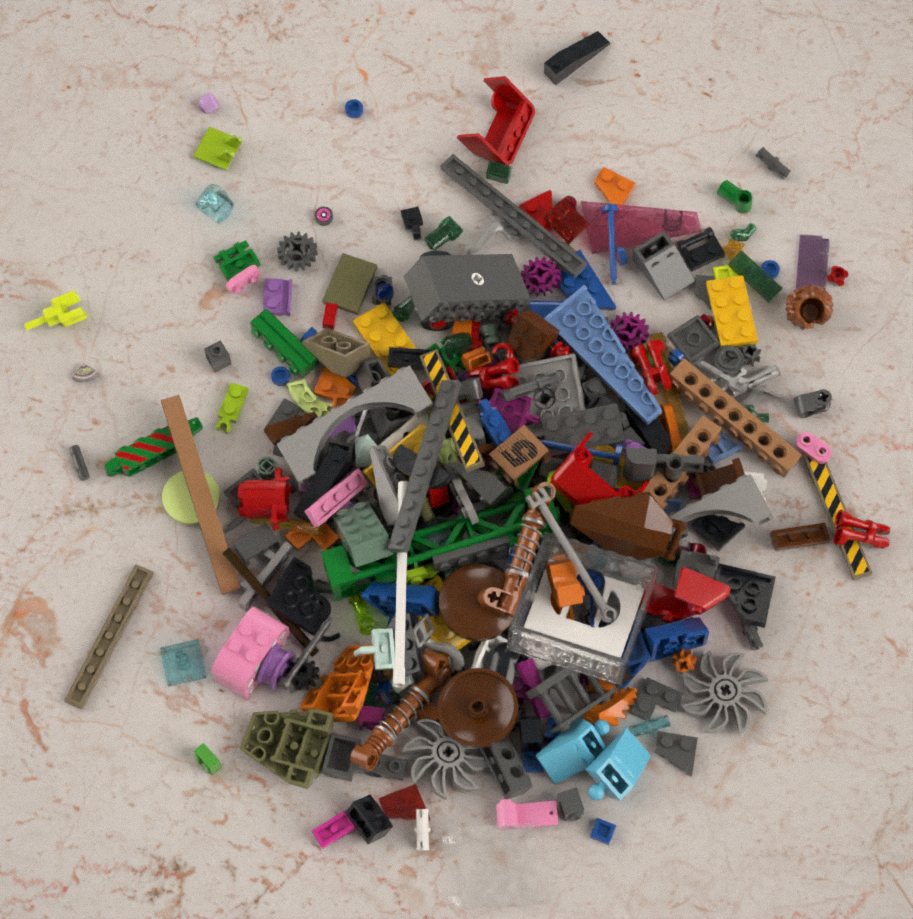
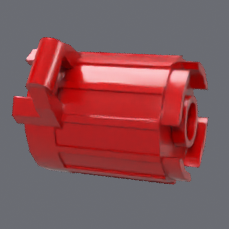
[238,468,292,531]

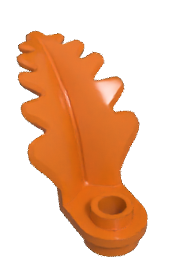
[581,687,637,726]

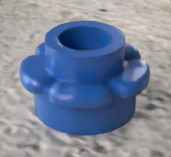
[668,349,685,366]

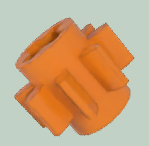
[671,648,697,672]

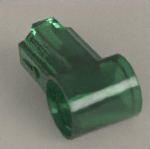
[424,216,463,251]

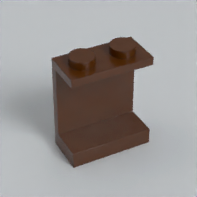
[693,458,745,501]

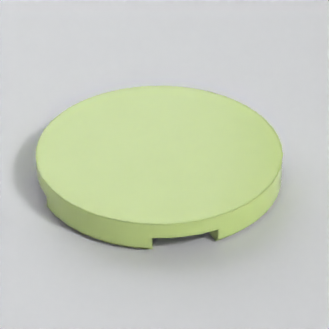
[162,471,220,525]

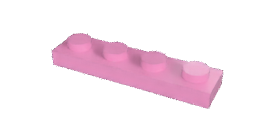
[305,468,369,527]

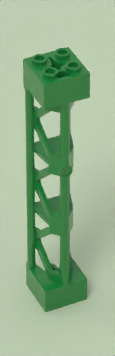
[321,487,561,602]

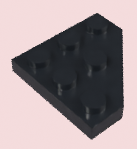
[265,557,325,636]
[715,563,776,628]
[370,613,424,685]

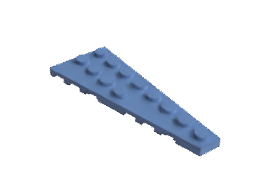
[544,285,662,425]

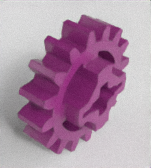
[520,256,561,297]
[610,312,649,352]

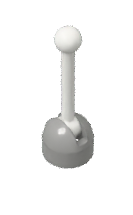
[346,409,368,445]

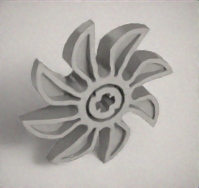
[681,650,768,736]
[401,719,489,800]

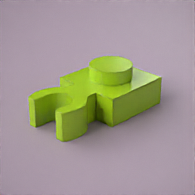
[406,565,439,585]

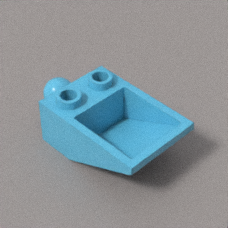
[536,716,610,784]
[586,727,651,801]

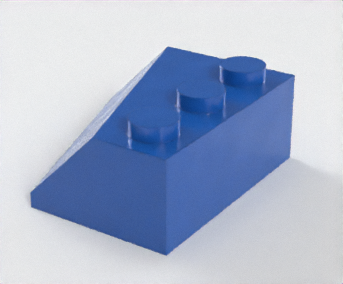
[361,581,440,616]
[644,617,709,662]

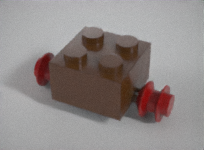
[505,309,570,363]

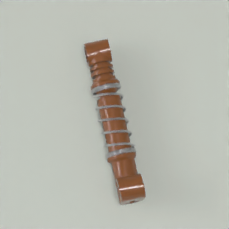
[478,482,556,617]
[350,649,452,771]

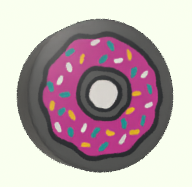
[314,206,333,226]

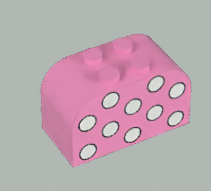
[212,607,290,700]

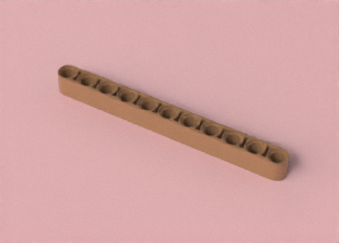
[161,395,241,595]

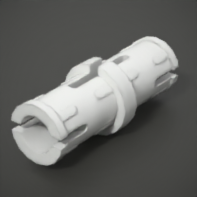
[415,809,431,850]

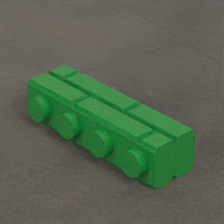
[250,309,319,378]

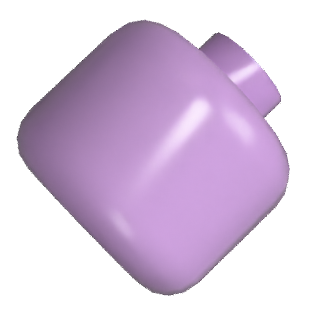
[198,93,219,113]

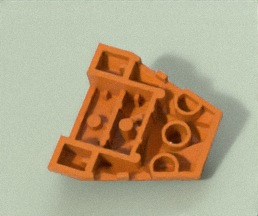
[300,644,374,722]

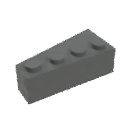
[355,358,415,439]

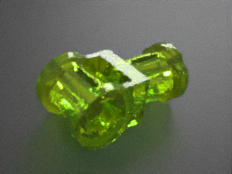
[348,594,375,636]

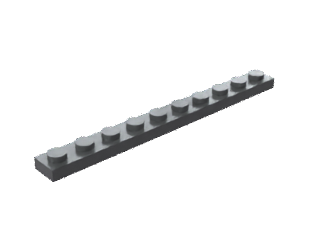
[440,154,587,279]
[387,380,461,553]

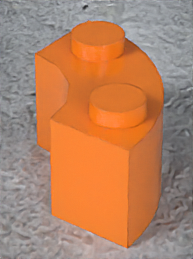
[545,559,585,607]

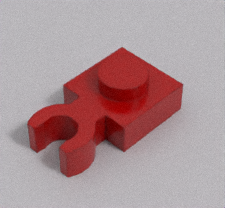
[470,321,482,351]

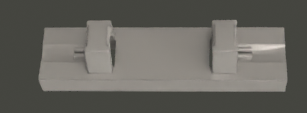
[238,542,293,612]

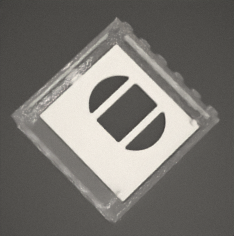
[507,532,659,685]

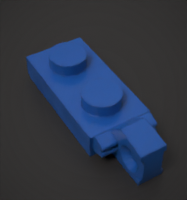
[477,399,512,448]

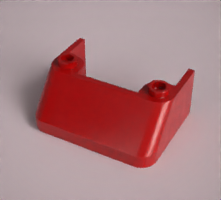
[457,76,535,165]
[551,431,649,505]
[638,567,731,624]

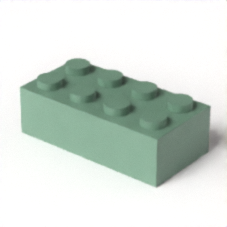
[332,501,393,567]

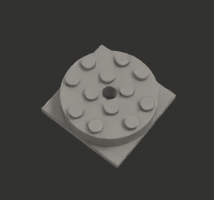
[501,353,585,439]

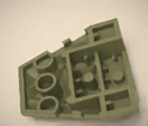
[240,709,334,789]

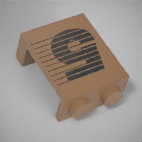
[489,425,551,488]

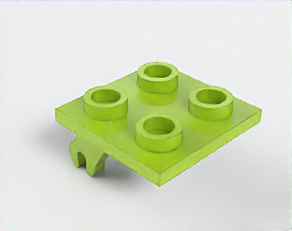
[193,126,243,171]

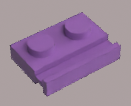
[263,278,292,316]

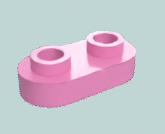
[226,265,261,293]
[796,432,831,464]

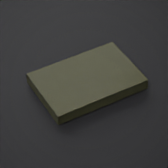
[322,253,378,315]

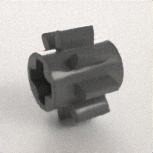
[739,344,761,367]

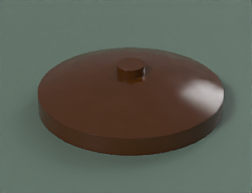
[439,564,517,641]
[438,668,519,748]

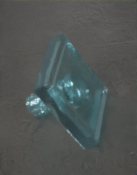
[160,639,207,687]

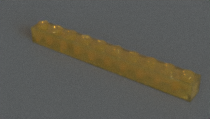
[650,332,689,441]

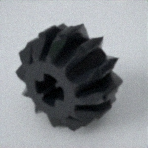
[286,657,320,691]

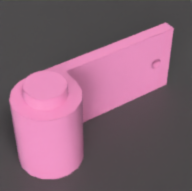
[496,799,559,830]

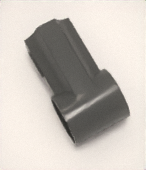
[457,377,483,400]

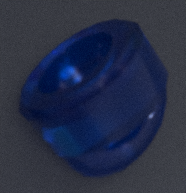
[375,283,394,303]

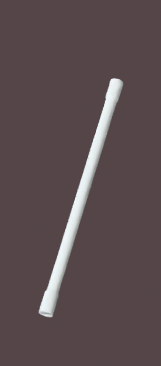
[393,481,409,688]

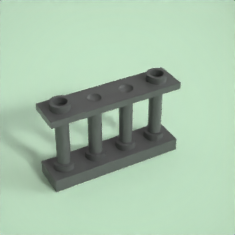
[526,655,616,734]

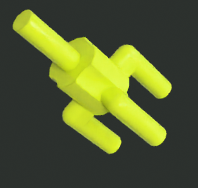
[24,290,88,331]

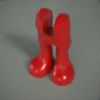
[629,340,672,395]
[468,357,520,391]
[834,510,890,549]

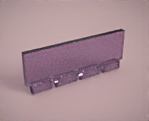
[796,235,830,291]

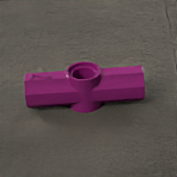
[516,658,552,720]

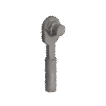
[699,360,747,392]

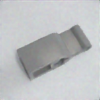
[460,400,487,446]

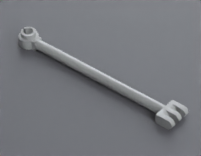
[526,487,617,623]

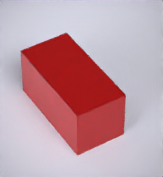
[322,303,338,330]

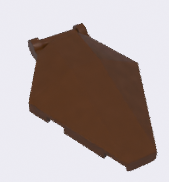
[569,492,687,564]

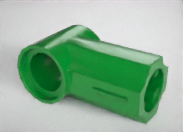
[717,180,752,213]

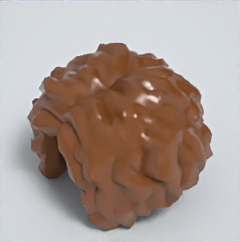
[785,284,833,330]

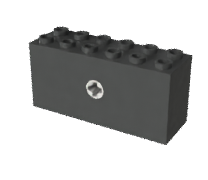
[403,254,531,323]

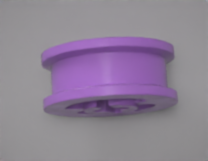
[257,644,294,691]

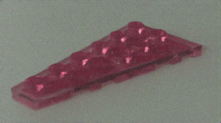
[580,201,701,254]

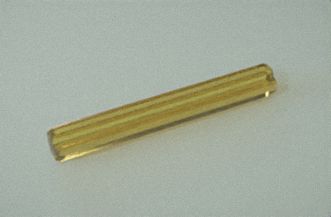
[250,519,322,536]

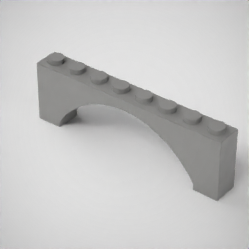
[277,366,433,487]
[617,474,774,587]

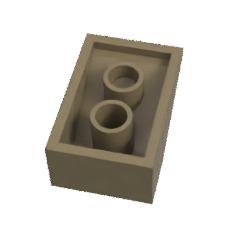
[302,328,371,377]

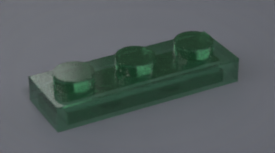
[728,250,782,303]

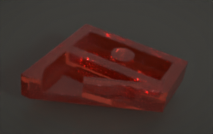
[379,784,430,821]

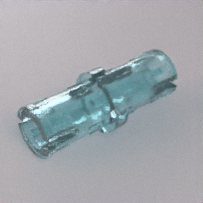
[629,714,671,738]

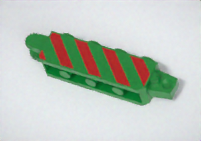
[104,417,203,477]

